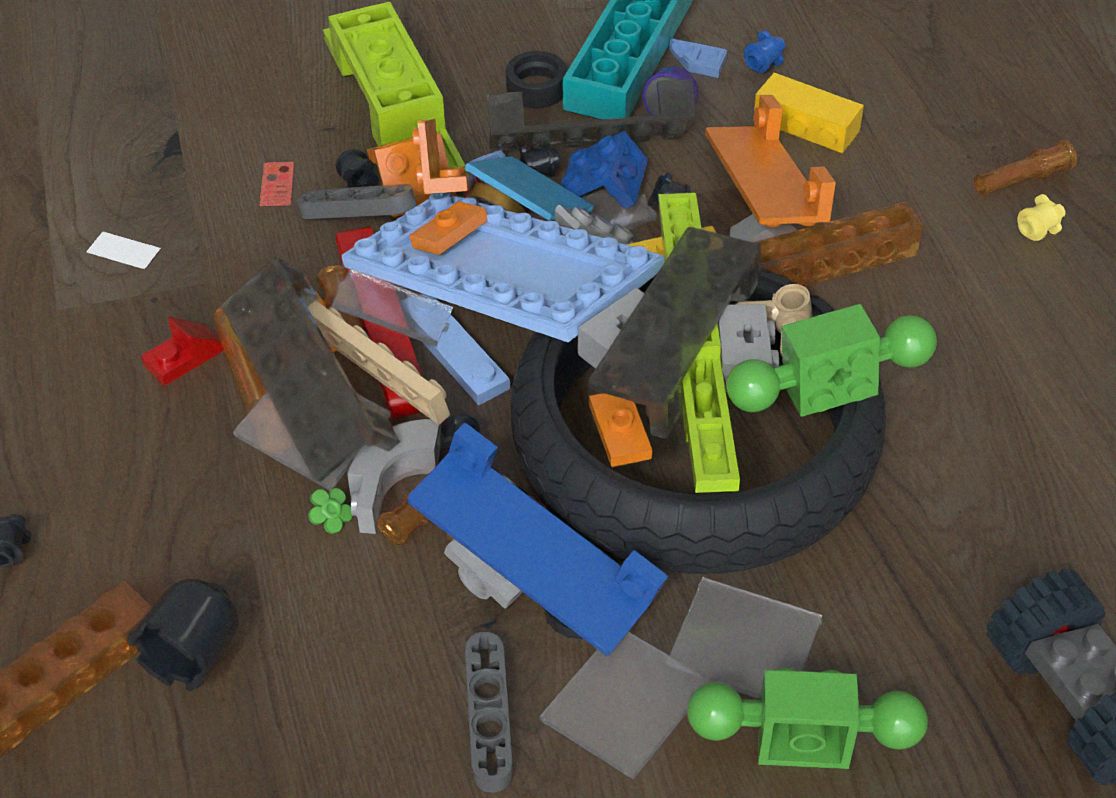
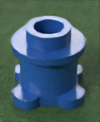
[744,30,785,73]

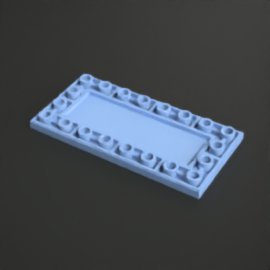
[342,192,665,342]

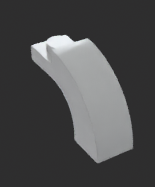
[347,419,442,534]

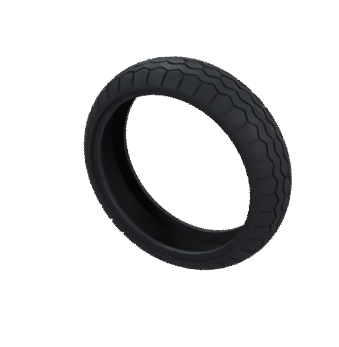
[510,258,886,574]

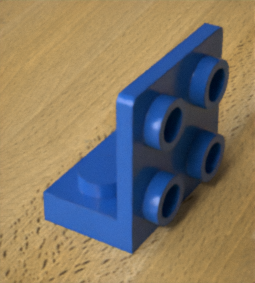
[561,131,648,209]

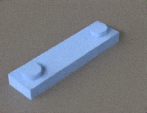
[398,293,510,406]

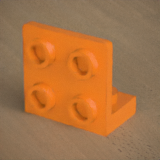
[413,119,476,194]
[367,133,456,217]

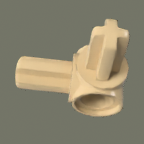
[736,284,813,356]

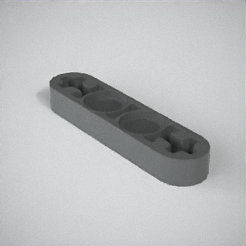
[296,184,417,219]
[465,631,513,793]

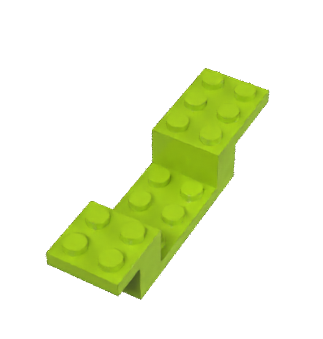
[323,1,468,173]

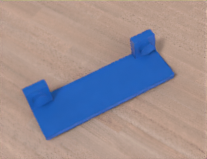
[407,422,668,656]

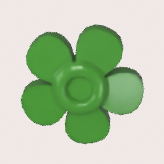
[308,488,353,534]

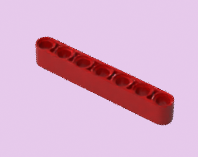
[335,226,422,420]

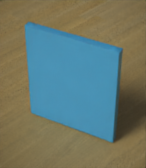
[465,156,594,221]

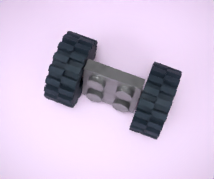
[986,569,1116,785]

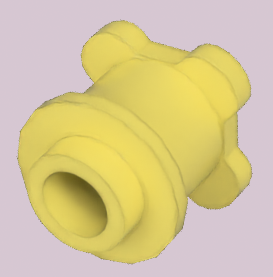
[1017,194,1066,241]

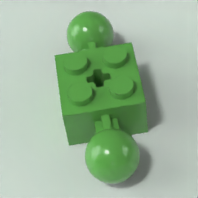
[726,304,937,417]
[687,668,928,769]

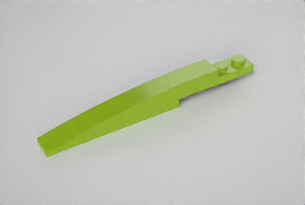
[658,193,740,493]

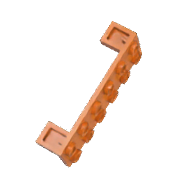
[705,95,836,227]

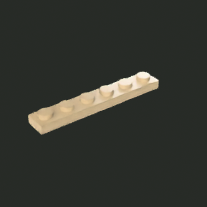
[280,283,450,425]

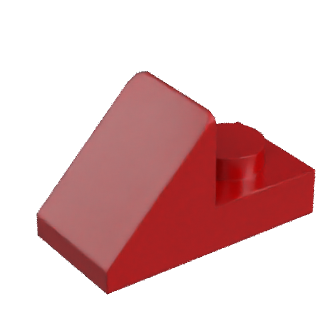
[141,317,227,386]

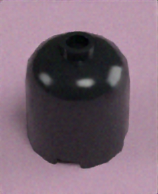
[127,579,239,691]

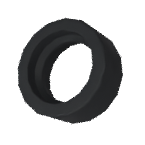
[505,51,567,109]

